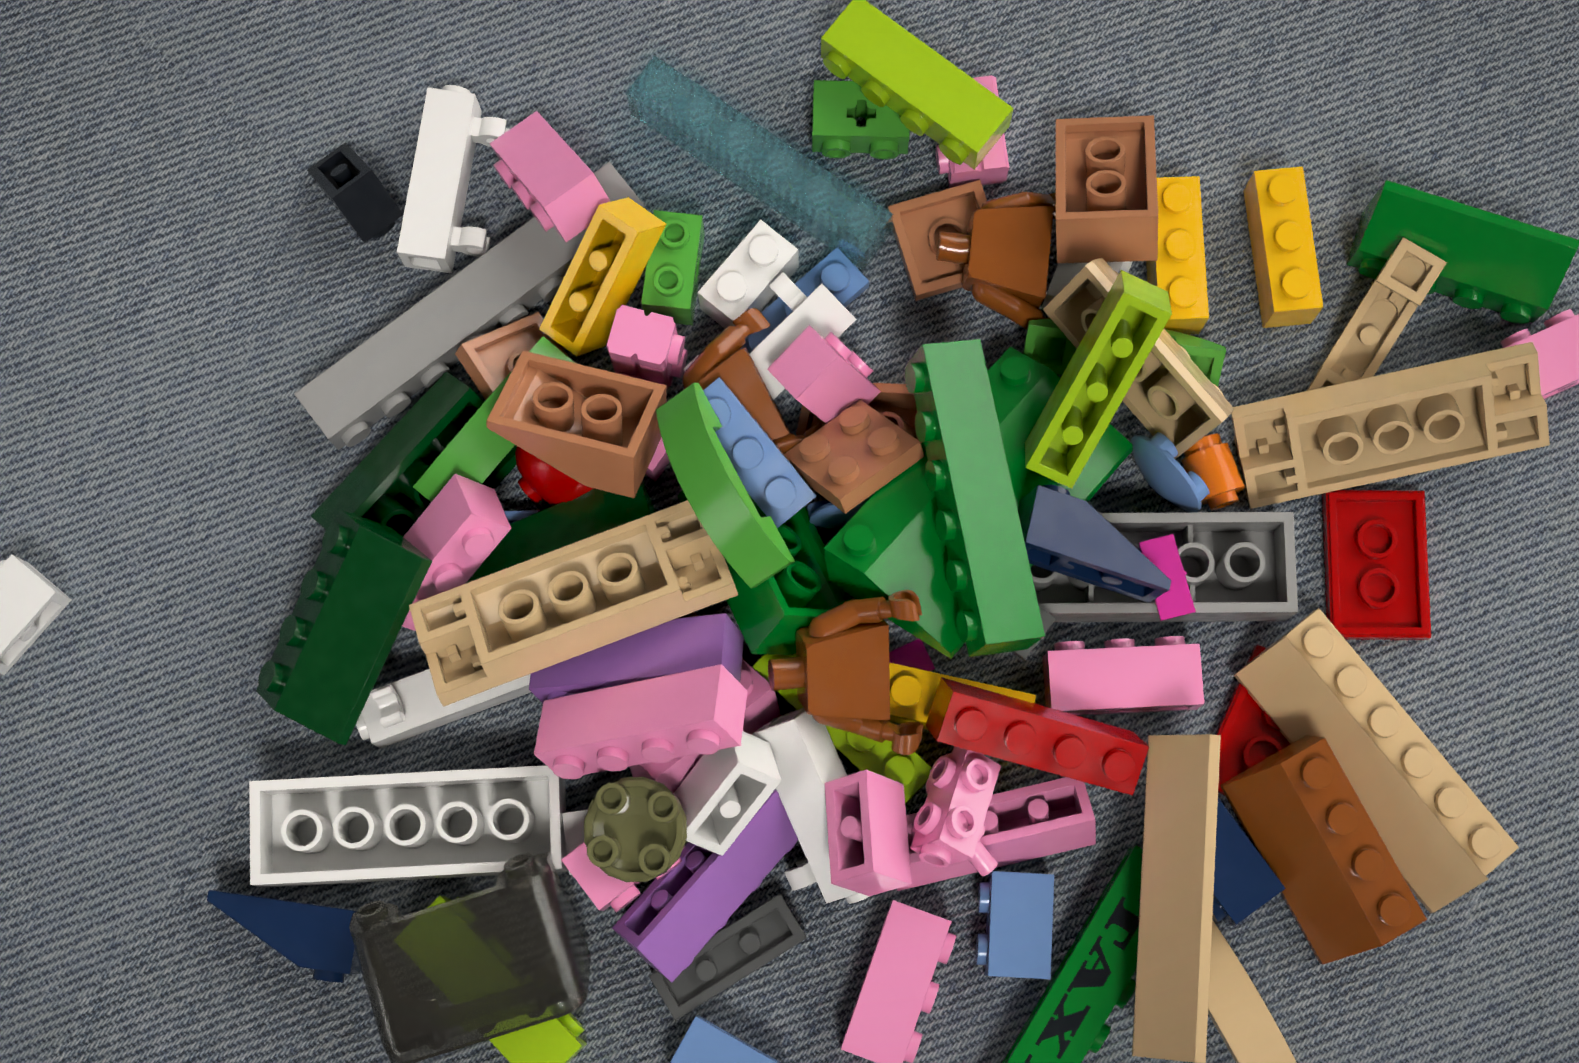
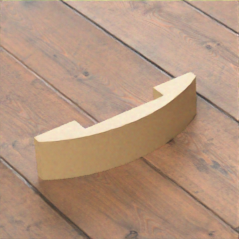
[1306,237,1447,391]
[1208,920,1297,1063]

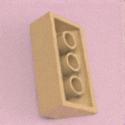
[1043,257,1234,459]

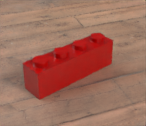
[925,677,1149,796]

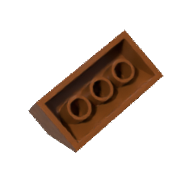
[1220,735,1427,965]

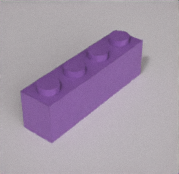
[529,613,744,703]
[612,790,798,983]

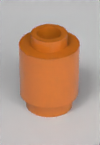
[1181,433,1245,511]

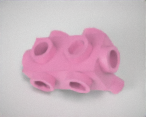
[910,746,1001,877]

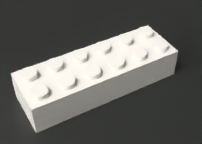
[249,765,568,887]

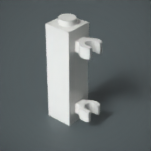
[397,85,510,273]
[683,272,857,400]
[356,669,531,748]
[752,708,870,904]

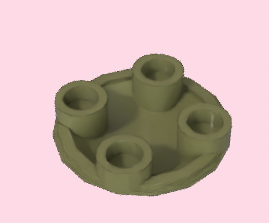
[584,777,687,882]

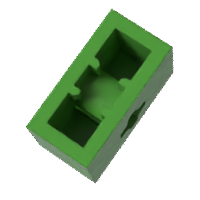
[812,80,910,159]
[641,210,705,326]

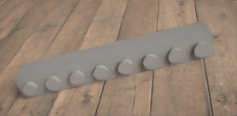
[294,161,645,450]

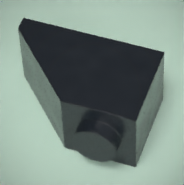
[307,142,404,243]

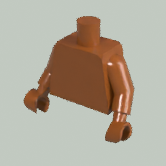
[936,191,1056,330]
[682,308,822,454]
[768,590,923,755]

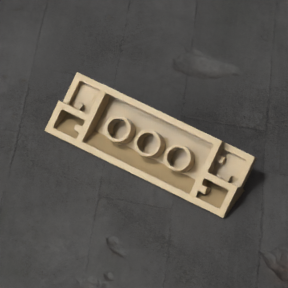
[1231,342,1550,509]
[409,500,738,707]
[1234,608,1519,913]
[1132,734,1221,1063]

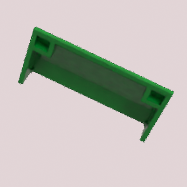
[823,347,1133,659]

